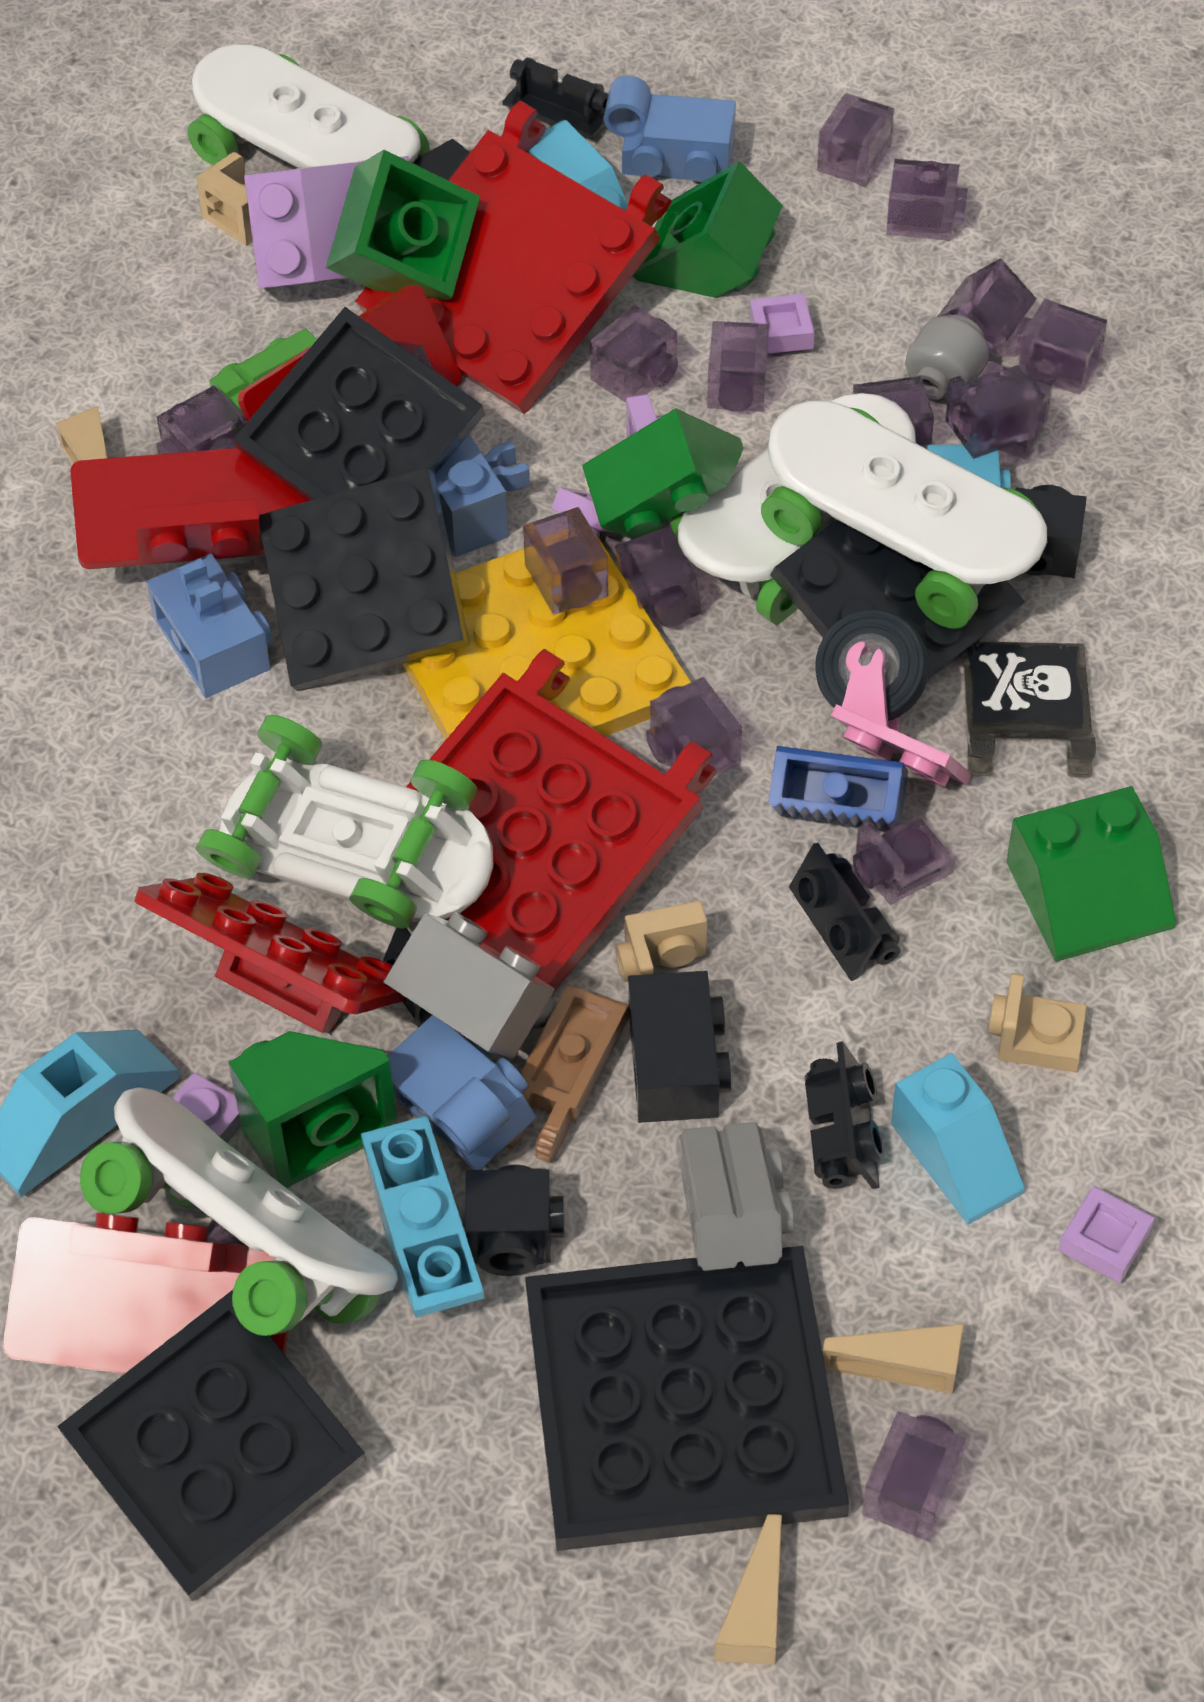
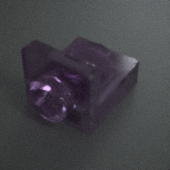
[853,816,955,905]

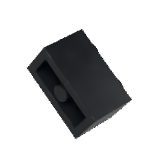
[628,971,731,1123]

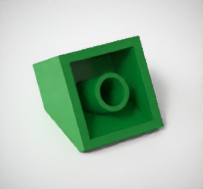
[326,150,480,300]
[633,161,783,298]
[582,408,744,540]
[1006,786,1176,962]
[228,1031,398,1188]

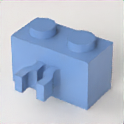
[435,434,530,557]
[146,553,274,698]

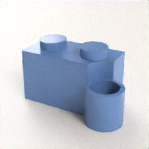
[603,76,736,182]
[388,1015,537,1170]

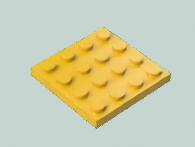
[401,530,695,740]

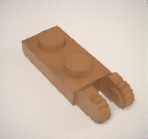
[506,984,629,1163]

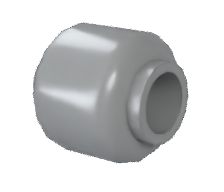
[905,315,989,400]

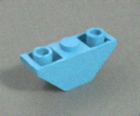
[0,1030,181,1198]
[361,1116,484,1318]

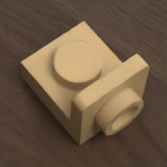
[197,152,253,246]
[615,900,707,982]
[988,973,1087,1073]

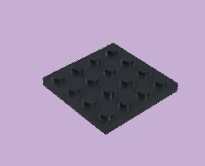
[525,1246,849,1551]

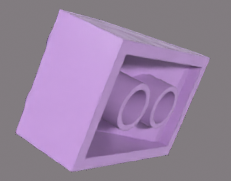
[244,156,409,288]

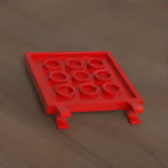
[355,101,672,414]
[406,649,717,996]

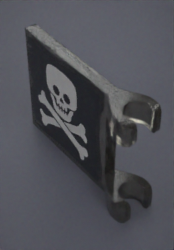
[962,642,1096,778]

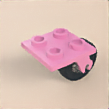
[815,610,972,788]

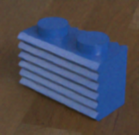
[768,746,908,832]

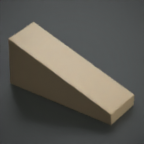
[56,406,108,464]
[822,1324,964,1394]
[714,1514,782,1665]

